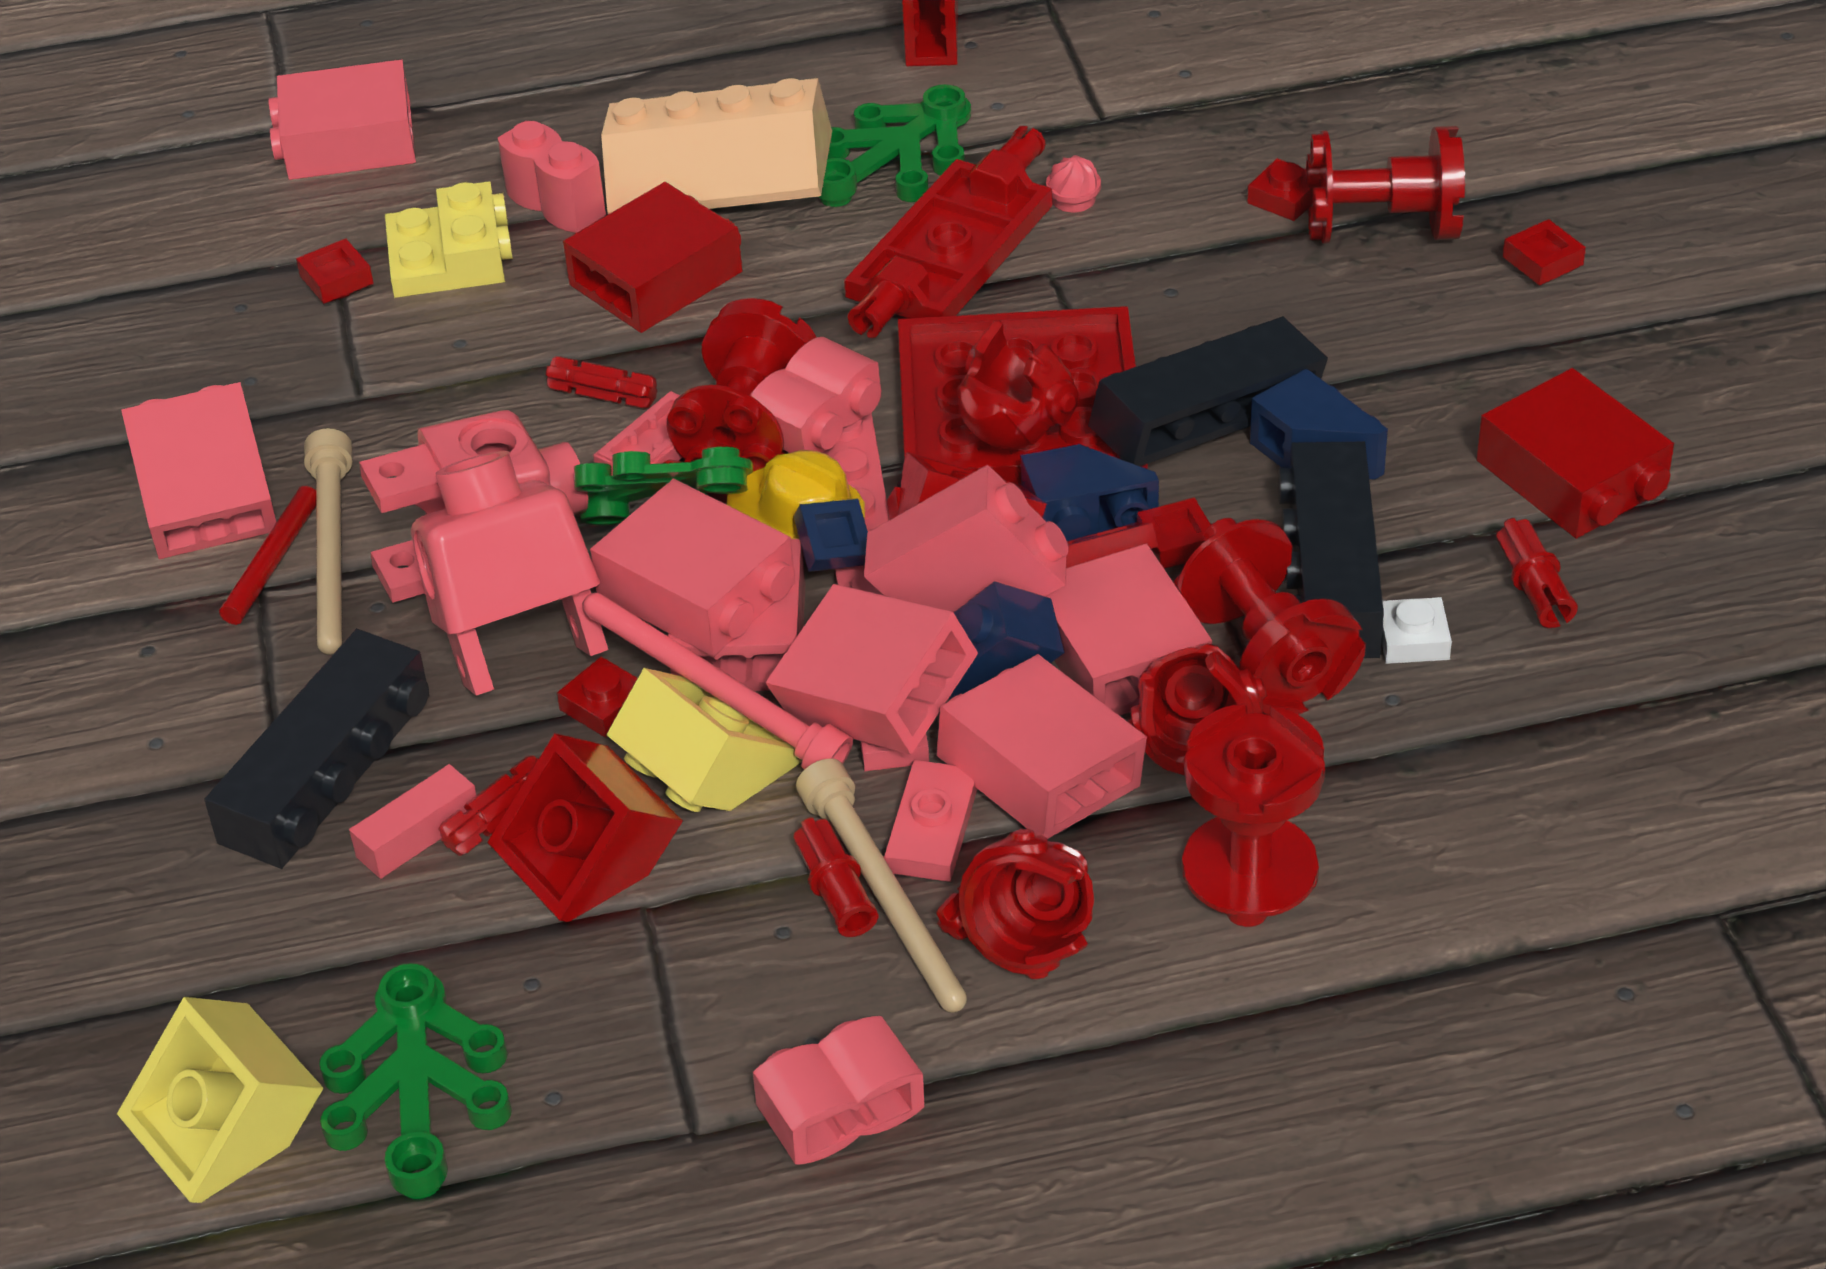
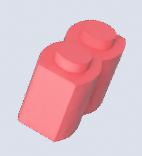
[498,121,606,233]
[750,336,882,453]
[753,1016,925,1164]

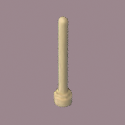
[304,428,352,655]
[796,759,967,1013]

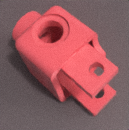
[359,410,588,603]
[411,451,608,696]

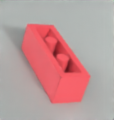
[349,764,476,879]

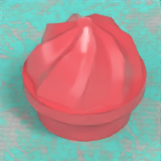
[1046,155,1101,213]

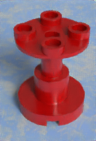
[1306,126,1465,244]
[666,298,817,472]
[1174,518,1366,715]
[1182,704,1326,927]

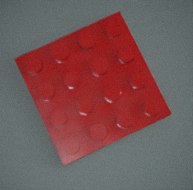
[898,306,1148,484]

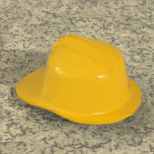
[727,450,865,539]

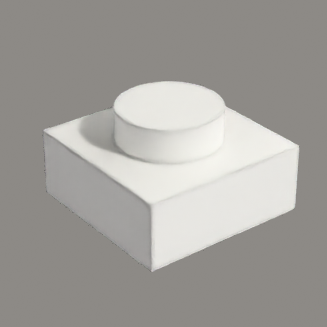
[1382,597,1452,664]

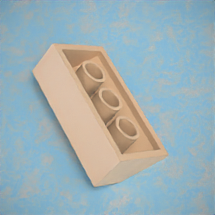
[601,78,832,214]

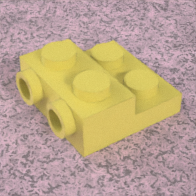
[385,181,513,298]

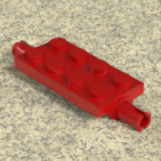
[844,125,1053,338]

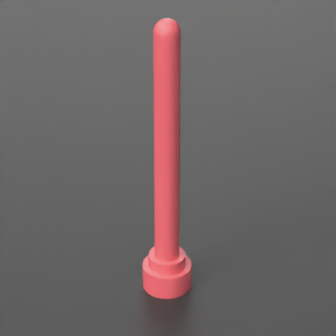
[583,593,853,770]

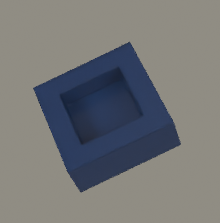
[793,499,868,572]

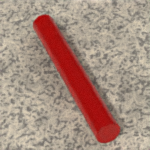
[219,486,316,625]

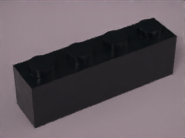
[1088,316,1328,466]
[1278,441,1384,658]
[204,628,430,869]

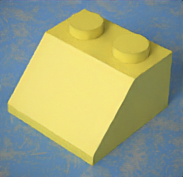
[607,668,802,812]
[117,997,323,1203]

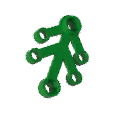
[818,84,971,207]
[574,447,753,525]
[319,963,512,1199]

